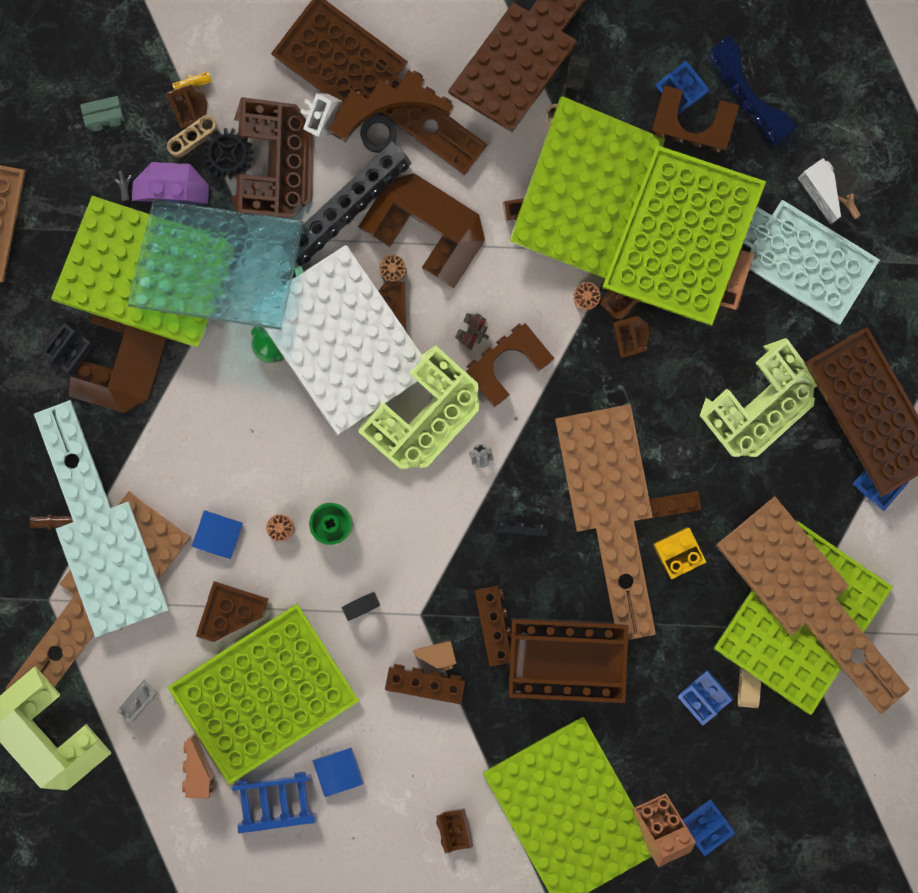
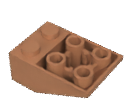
[720,250,754,310]
[182,735,214,798]
[633,794,696,867]

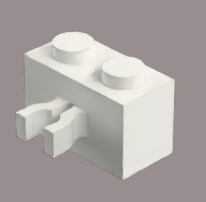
[300,93,343,137]

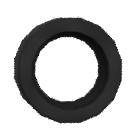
[360,115,397,153]
[341,592,381,621]

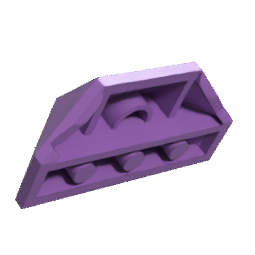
[132,162,209,205]

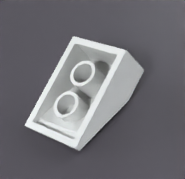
[798,159,841,225]

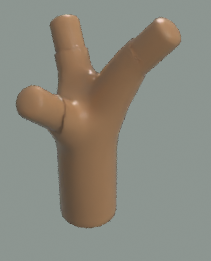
[838,194,861,219]

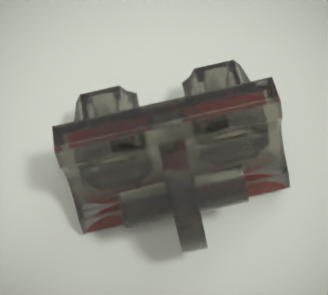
[455,313,489,350]

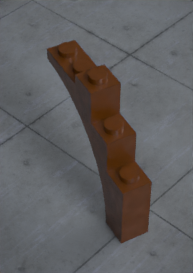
[328,70,454,143]

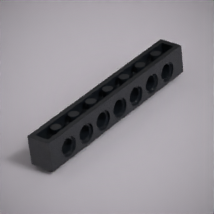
[280,141,412,266]

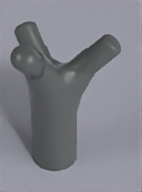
[115,171,133,201]

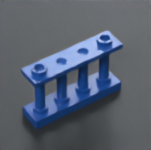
[232,772,317,834]

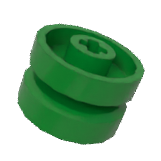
[309,503,353,545]

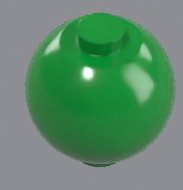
[251,323,285,363]

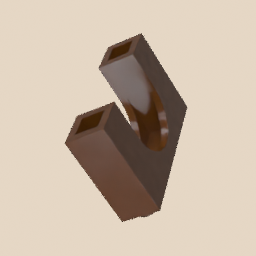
[652,85,739,153]
[466,323,554,408]

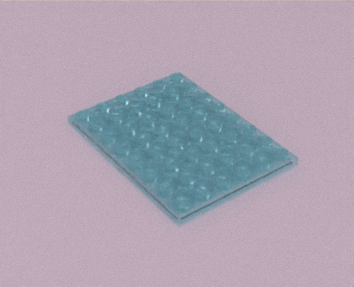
[127,199,304,330]

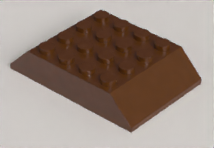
[509,619,629,703]

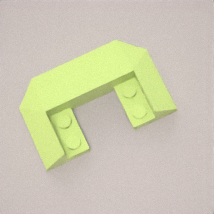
[700,338,817,457]
[358,345,479,469]
[0,666,111,790]

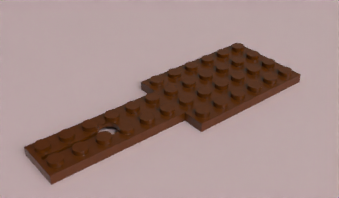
[271,0,488,176]
[448,0,585,133]

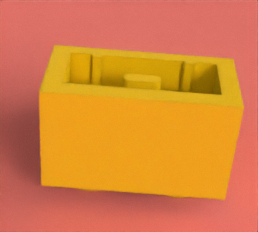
[652,528,706,579]

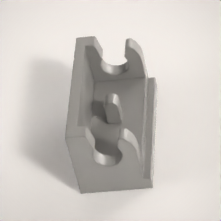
[118,680,158,723]

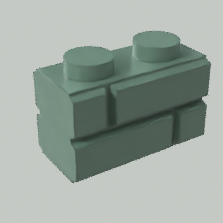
[80,96,125,131]

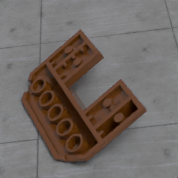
[231,97,313,218]
[358,174,485,288]
[69,314,167,413]

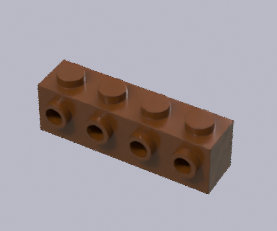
[475,586,511,667]
[385,663,465,705]

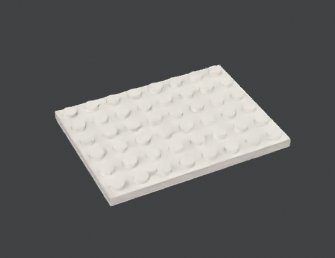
[250,245,422,436]

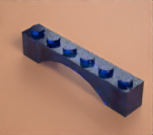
[709,35,798,144]

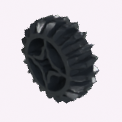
[202,128,254,180]

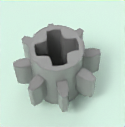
[469,444,494,468]

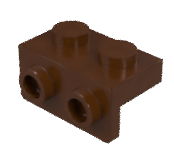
[599,290,640,320]
[436,808,473,854]

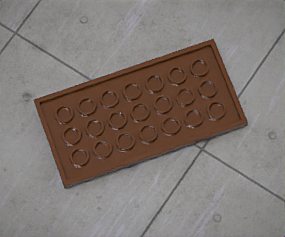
[804,327,918,497]

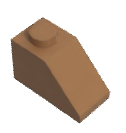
[413,640,456,671]

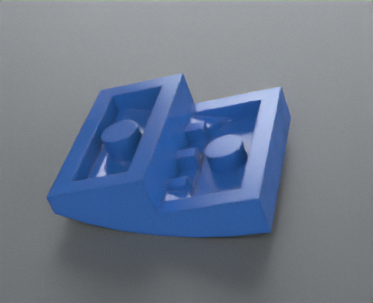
[656,60,710,115]
[852,470,909,511]
[192,510,243,559]
[677,669,733,726]
[312,747,364,797]
[683,799,735,856]

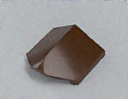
[166,84,207,129]
[613,316,650,358]

